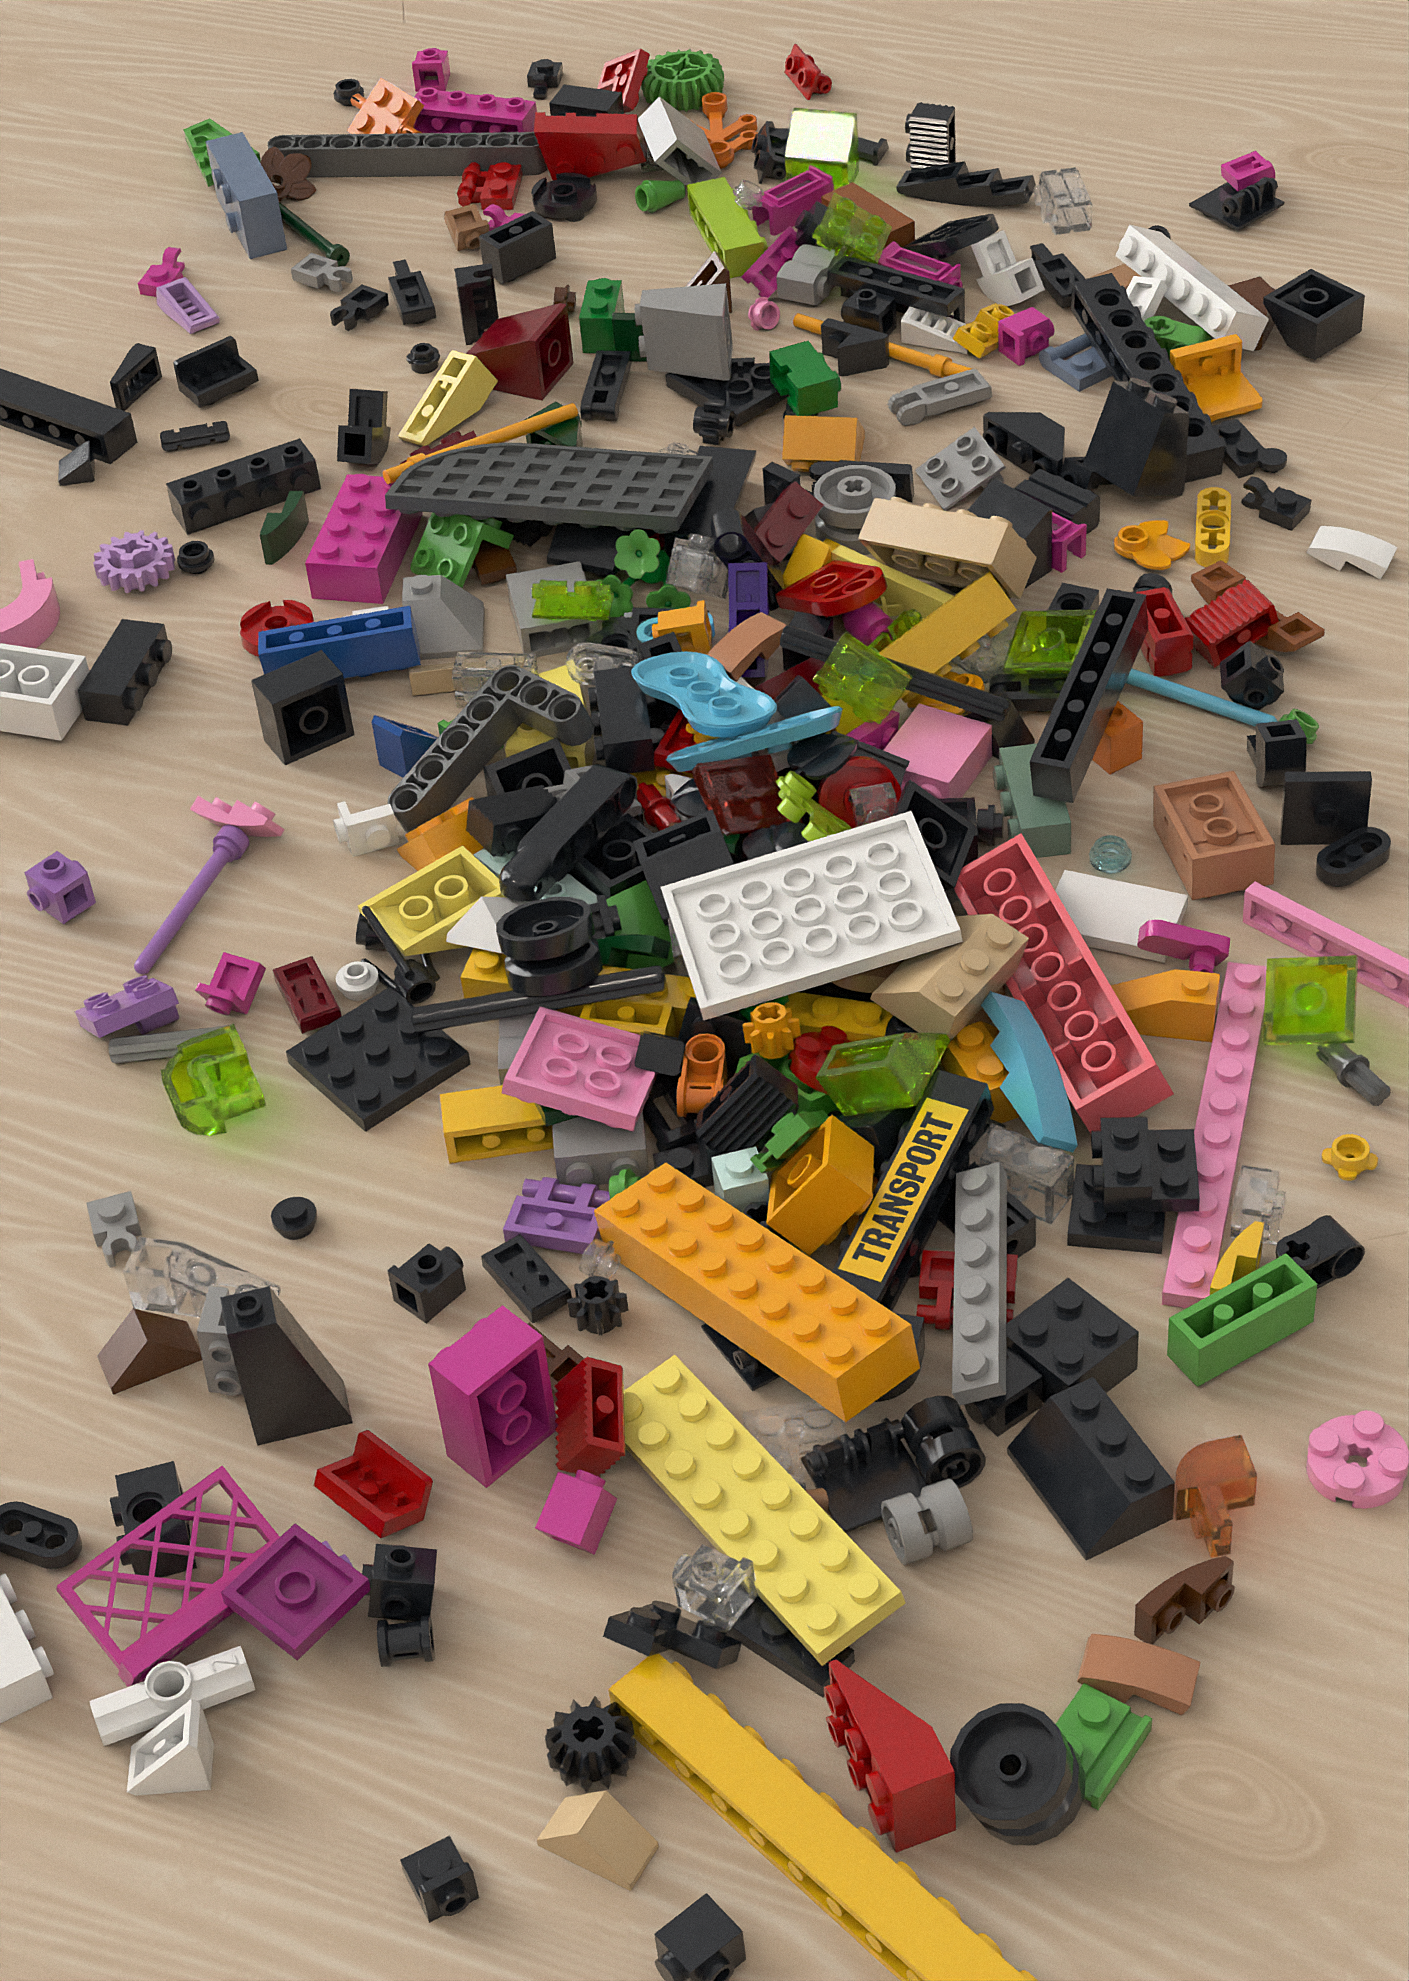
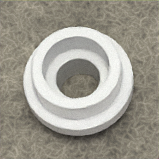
[336,961,379,1001]

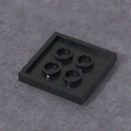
[286,987,471,1132]

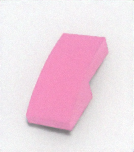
[190,796,285,837]

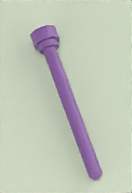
[134,825,250,974]

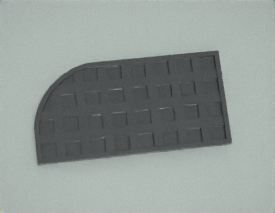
[385,443,713,534]

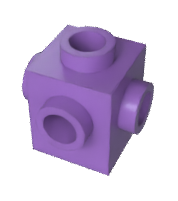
[24,851,96,924]

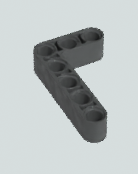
[387,665,595,833]

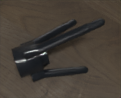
[361,906,440,1004]

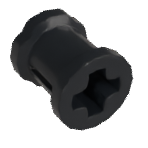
[377,1615,435,1667]

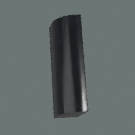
[664,446,756,565]

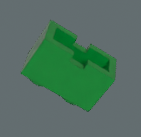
[579,278,625,353]
[769,341,841,416]

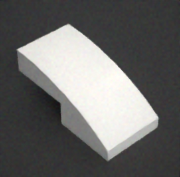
[1306,526,1397,579]

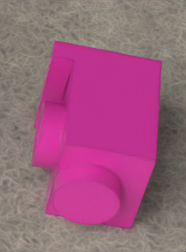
[412,48,450,92]
[998,307,1055,366]

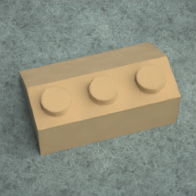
[870,914,1029,1049]

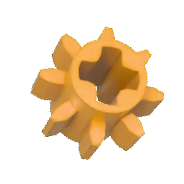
[743,1002,801,1059]

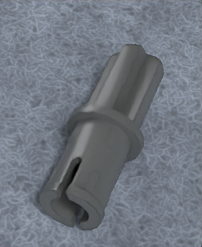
[1316,1035,1391,1106]

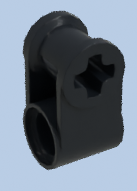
[1275,1215,1365,1289]

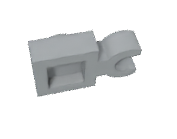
[291,253,353,292]
[86,1191,142,1268]

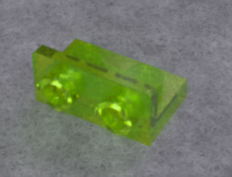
[812,632,913,724]

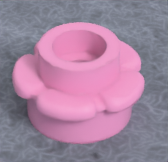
[748,297,780,331]

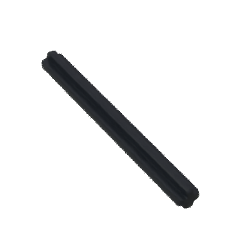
[780,625,1010,722]
[411,965,666,1033]

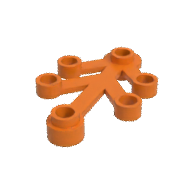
[691,92,758,169]

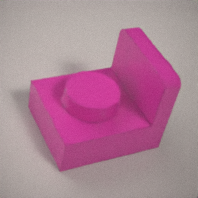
[1221,151,1276,191]

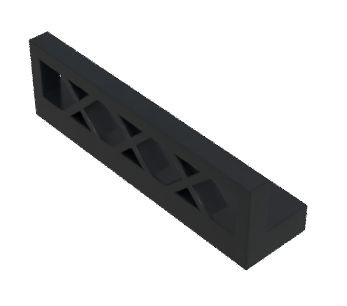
[827,255,965,323]

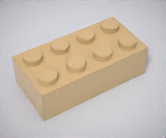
[858,497,1037,599]

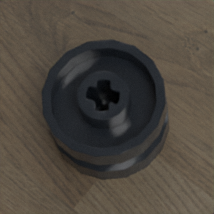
[496,897,603,996]
[950,1703,1086,1845]

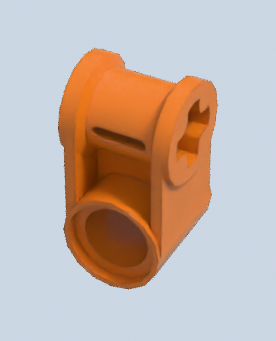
[677,1033,728,1117]

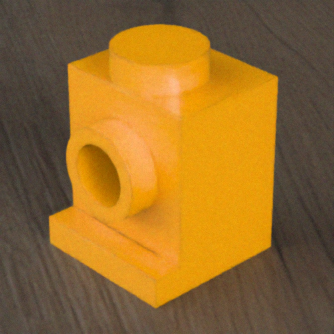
[652,600,712,655]

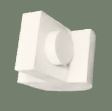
[971,230,1045,306]

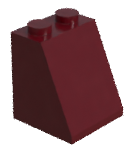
[466,303,574,401]

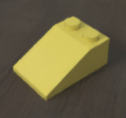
[358,845,507,956]

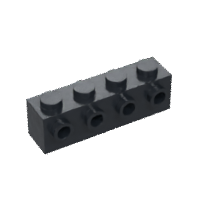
[166,438,321,535]

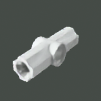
[89,1646,255,1746]

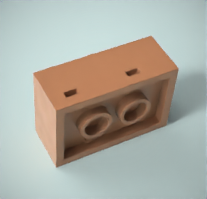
[1153,771,1275,900]

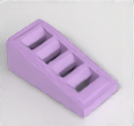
[156,277,220,334]

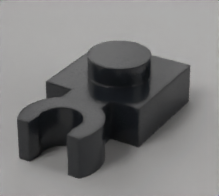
[330,284,389,331]

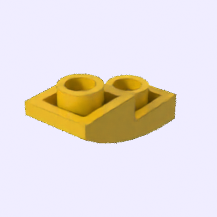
[953,303,1014,359]

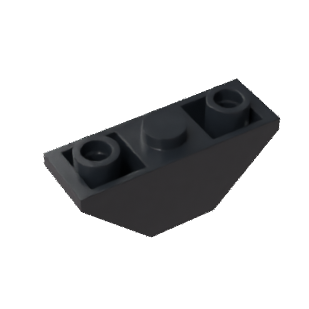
[983,412,1065,476]

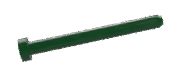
[279,202,350,267]

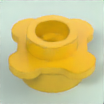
[1321,1134,1378,1181]

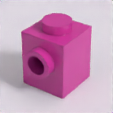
[535,1470,618,1555]

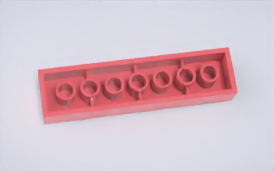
[954,833,1174,1134]

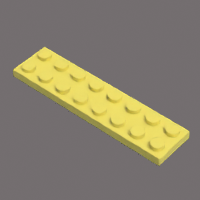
[624,1355,906,1666]

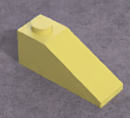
[398,350,498,446]

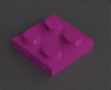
[221,1523,371,1661]

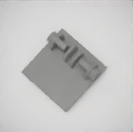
[915,427,1006,511]

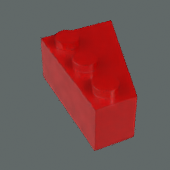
[534,112,647,181]

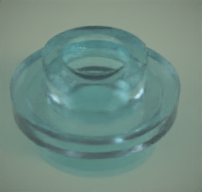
[1089,835,1132,874]

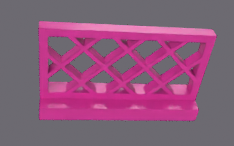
[56,1466,280,1687]

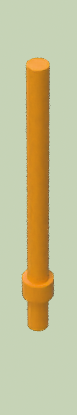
[793,313,972,378]
[383,403,578,484]

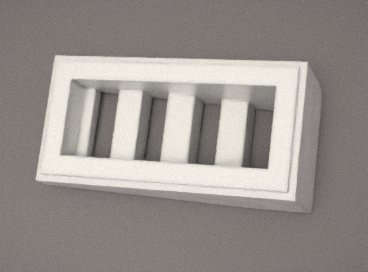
[901,307,968,354]

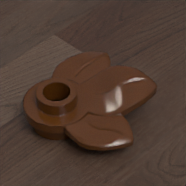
[260,147,316,201]

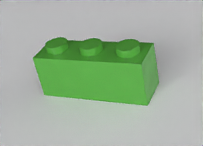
[1167,1254,1317,1387]

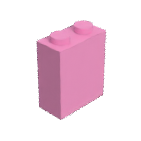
[884,704,992,799]

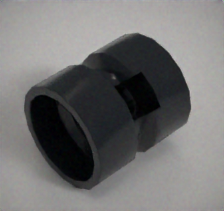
[900,1396,986,1489]

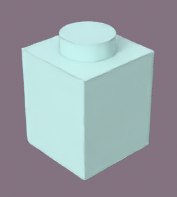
[711,1146,770,1213]

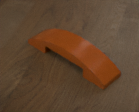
[1191,560,1325,652]

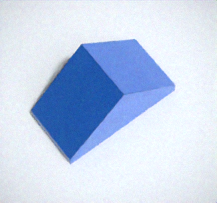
[371,715,438,778]

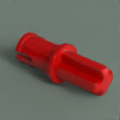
[636,782,682,831]

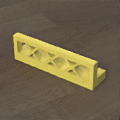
[831,545,953,637]

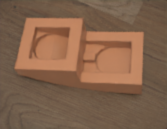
[707,612,786,682]
[1077,1634,1201,1715]

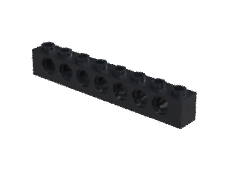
[1071,273,1227,483]

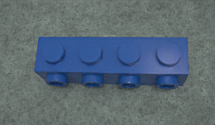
[258,606,421,678]

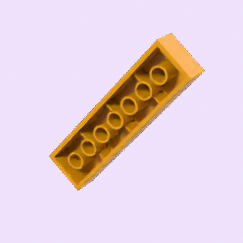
[594,1163,920,1422]

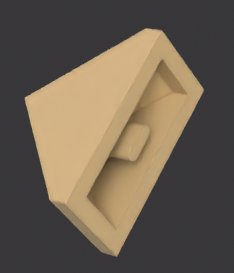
[537,1790,659,1891]

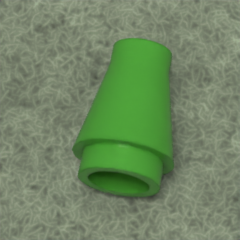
[635,180,685,213]

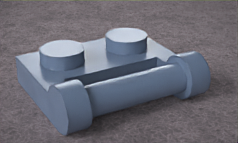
[1039,333,1112,392]

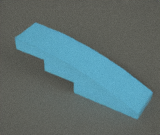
[981,991,1078,1153]

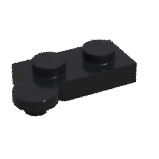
[1212,419,1287,478]

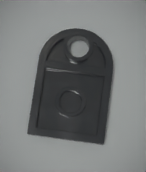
[901,214,999,260]

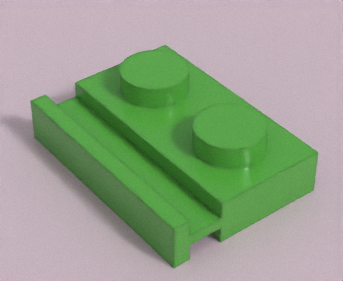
[750,1110,829,1173]
[1056,1683,1152,1810]

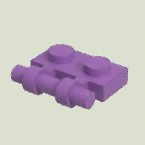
[503,1177,610,1256]

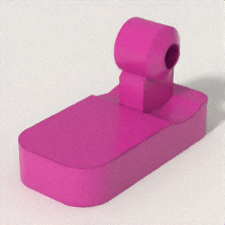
[1137,919,1231,973]

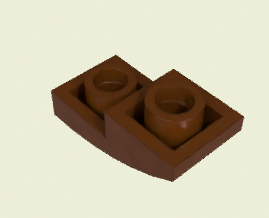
[1134,1556,1235,1645]

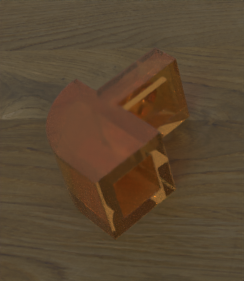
[1174,1435,1257,1558]

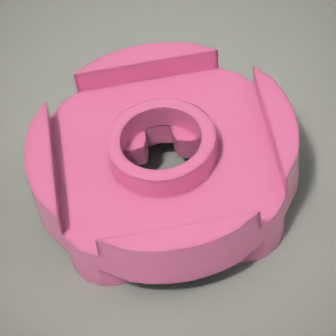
[1306,1410,1409,1509]

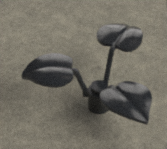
[670,734,858,860]

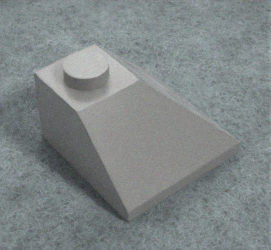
[402,575,484,660]

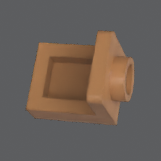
[444,204,489,251]

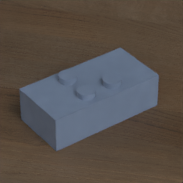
[206,132,287,259]

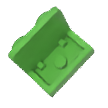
[410,512,514,588]

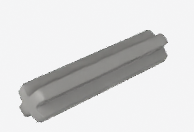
[109,1025,238,1064]

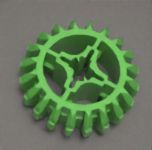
[641,49,724,113]

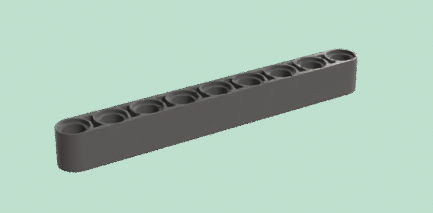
[268,132,548,178]

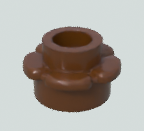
[553,285,576,313]

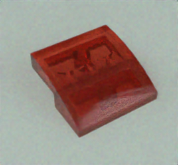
[691,755,803,836]

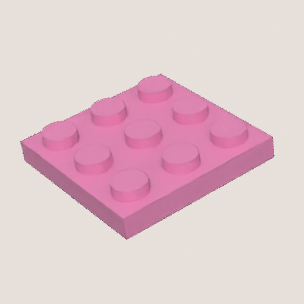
[502,1006,658,1131]

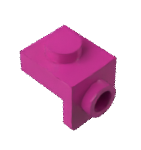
[195,952,266,1015]

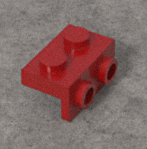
[313,1430,433,1538]

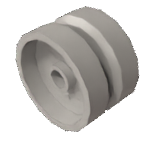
[814,465,896,555]

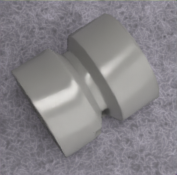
[881,1479,973,1565]

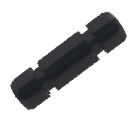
[160,421,230,452]

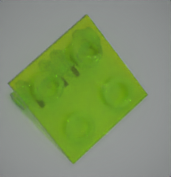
[812,192,892,264]

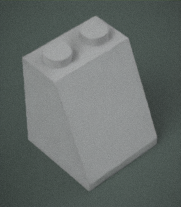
[635,284,733,381]

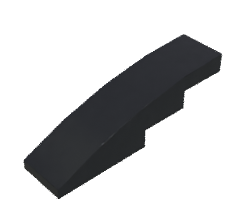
[896,161,1037,206]

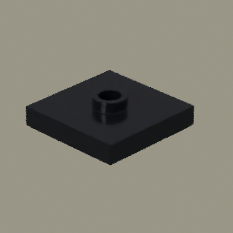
[1280,771,1372,845]

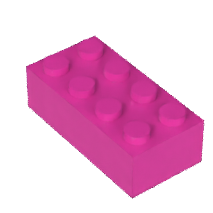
[305,474,423,604]

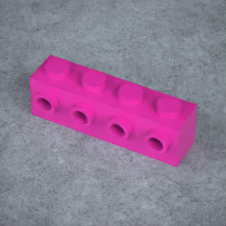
[413,87,537,133]

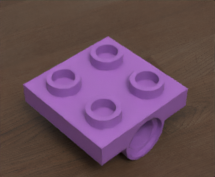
[74,975,179,1038]

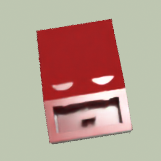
[824,1660,956,1853]

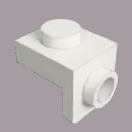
[333,801,400,857]

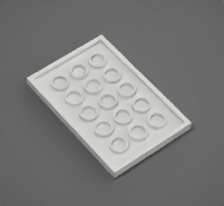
[661,811,963,1020]

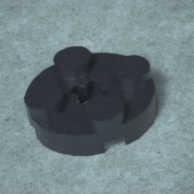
[531,172,597,222]

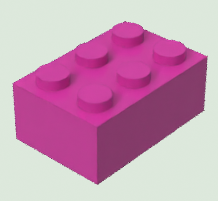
[428,1305,558,1488]

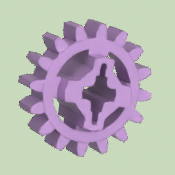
[93,530,176,593]

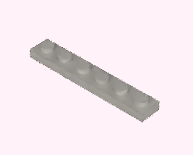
[952,1162,1007,1405]

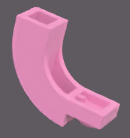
[0,559,60,649]

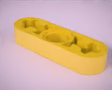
[1195,487,1231,567]

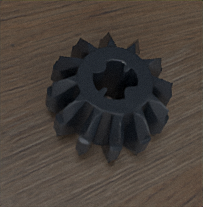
[545,1696,637,1793]

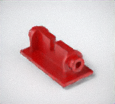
[784,44,832,100]

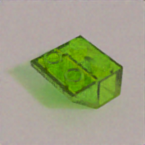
[785,107,859,190]
[816,1033,950,1116]

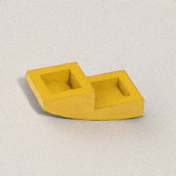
[1209,1221,1264,1296]

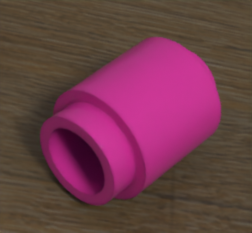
[842,602,896,652]

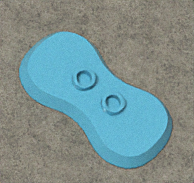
[631,651,777,737]
[666,706,843,772]

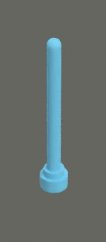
[1126,668,1277,727]

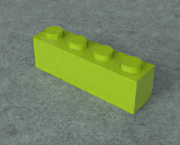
[687,177,768,279]

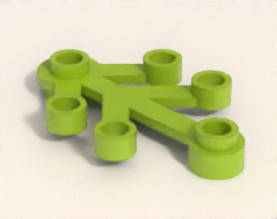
[776,771,852,842]

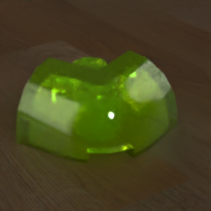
[161,1024,266,1136]

